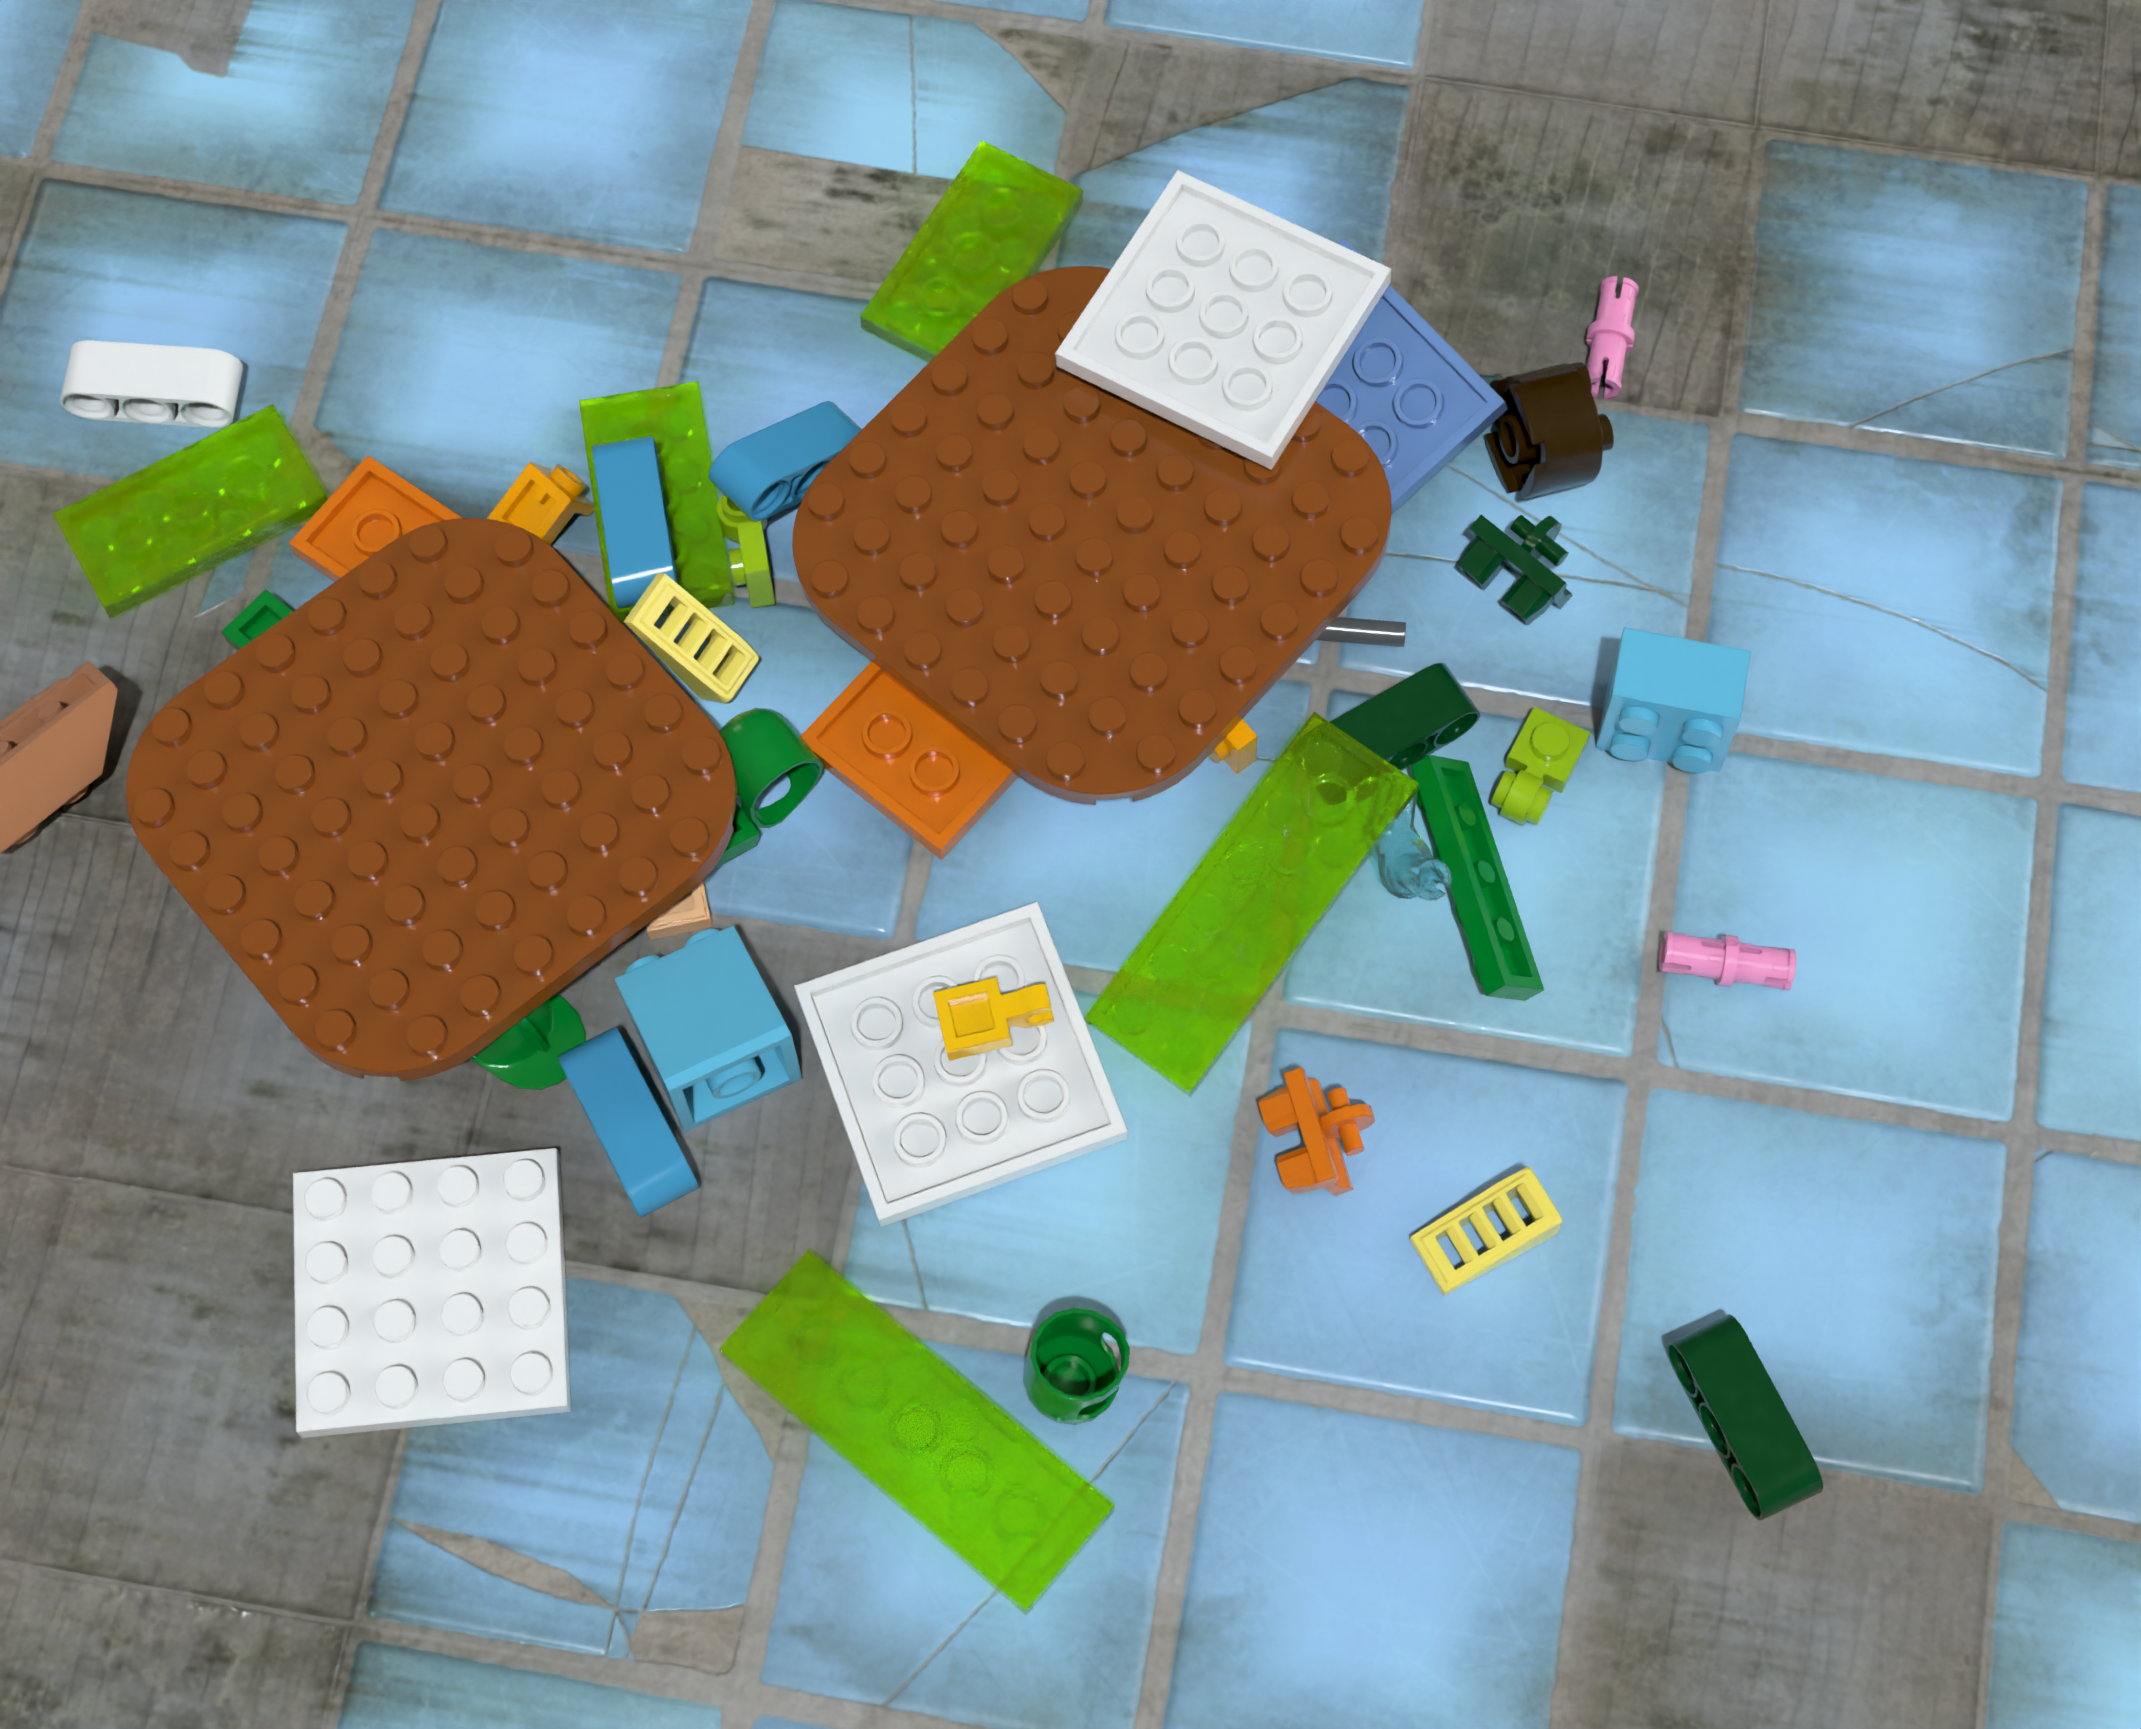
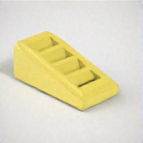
[624,573,759,703]
[1410,1166,1562,1296]

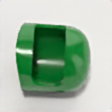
[719,708,823,828]
[1023,1308,1130,1425]

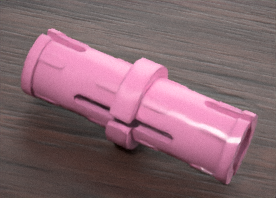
[1586,276,1639,399]
[1659,931,1796,991]

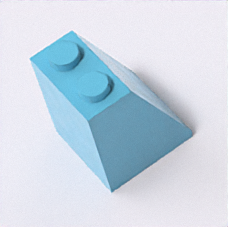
[614,925,803,1133]

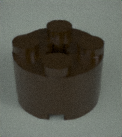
[1485,362,1614,499]

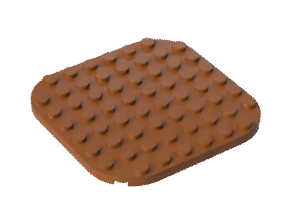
[792,266,1392,805]
[126,518,739,1081]

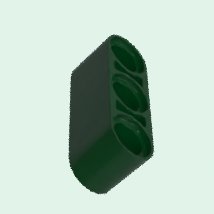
[1293,663,1481,806]
[1667,1314,1823,1520]

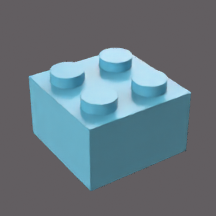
[1596,627,1751,773]

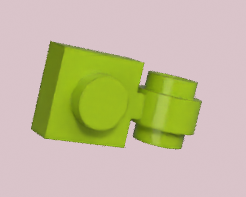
[716,494,776,608]
[1491,706,1591,826]

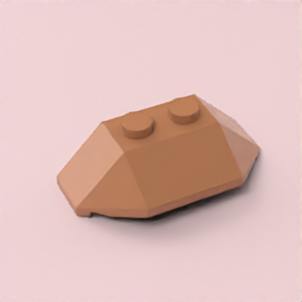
[0,661,118,854]

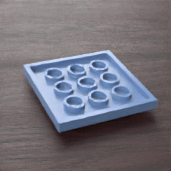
[1316,238,1508,515]

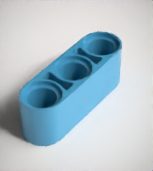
[708,401,862,522]
[592,436,678,608]
[557,1026,699,1218]

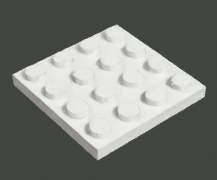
[1055,170,1391,470]
[794,901,1128,1228]
[293,1148,571,1438]

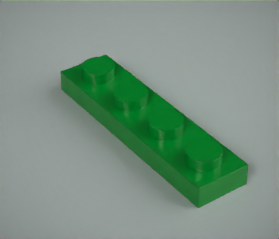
[1411,754,1544,1001]

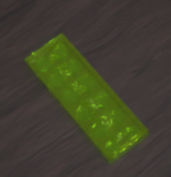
[1084,712,1419,1098]
[719,1250,1115,1616]

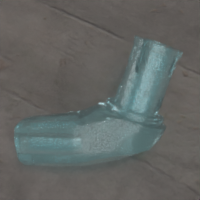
[1361,775,1451,901]

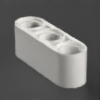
[59,340,243,428]

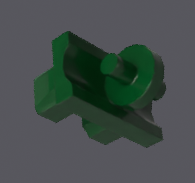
[1458,514,1573,625]

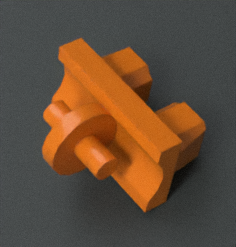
[1258,1067,1375,1196]

